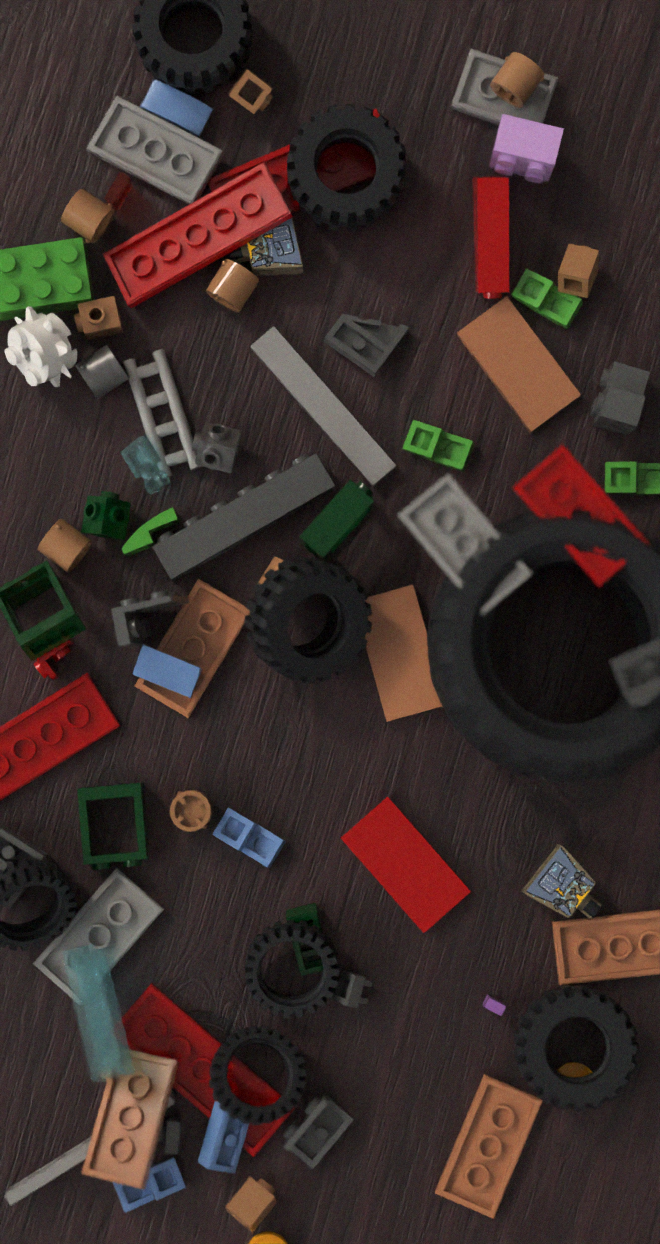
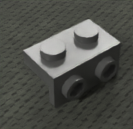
[610,638,660,706]
[283,1093,354,1169]

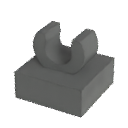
[331,969,372,1008]
[157,1116,182,1154]

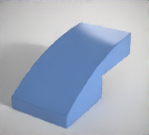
[140,80,212,137]
[212,807,286,868]
[112,1157,186,1213]

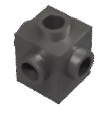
[192,422,242,473]

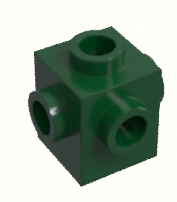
[81,491,131,540]

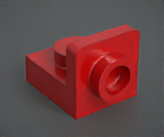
[33,639,74,680]

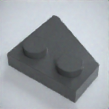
[324,314,409,377]

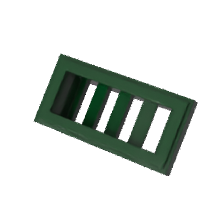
[286,903,324,976]

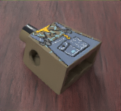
[230,210,303,276]
[521,844,602,919]

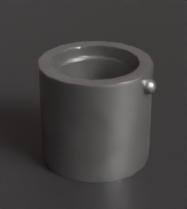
[75,345,129,399]

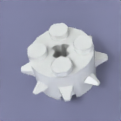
[4,307,77,387]

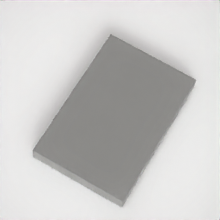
[450,49,558,125]

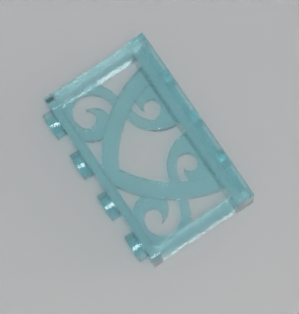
[63,944,135,1082]

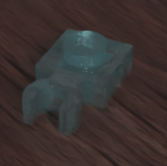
[120,435,170,495]

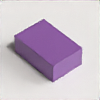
[482,994,506,1016]

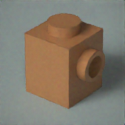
[228,67,273,114]
[558,244,599,298]
[74,296,124,340]
[226,1176,277,1233]

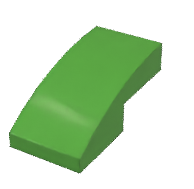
[511,268,583,329]
[402,420,475,472]
[605,462,660,496]
[122,507,179,557]

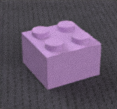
[489,114,564,183]

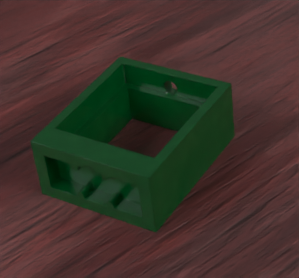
[299,480,374,561]
[0,560,86,661]
[77,782,149,870]

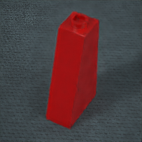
[473,176,509,299]

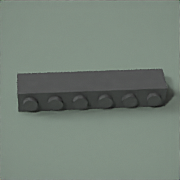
[153,453,335,582]

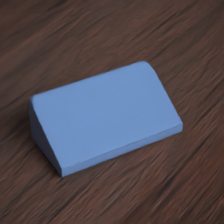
[133,645,203,698]
[198,1101,249,1174]

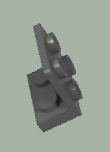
[111,591,189,647]

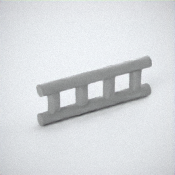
[123,349,202,480]

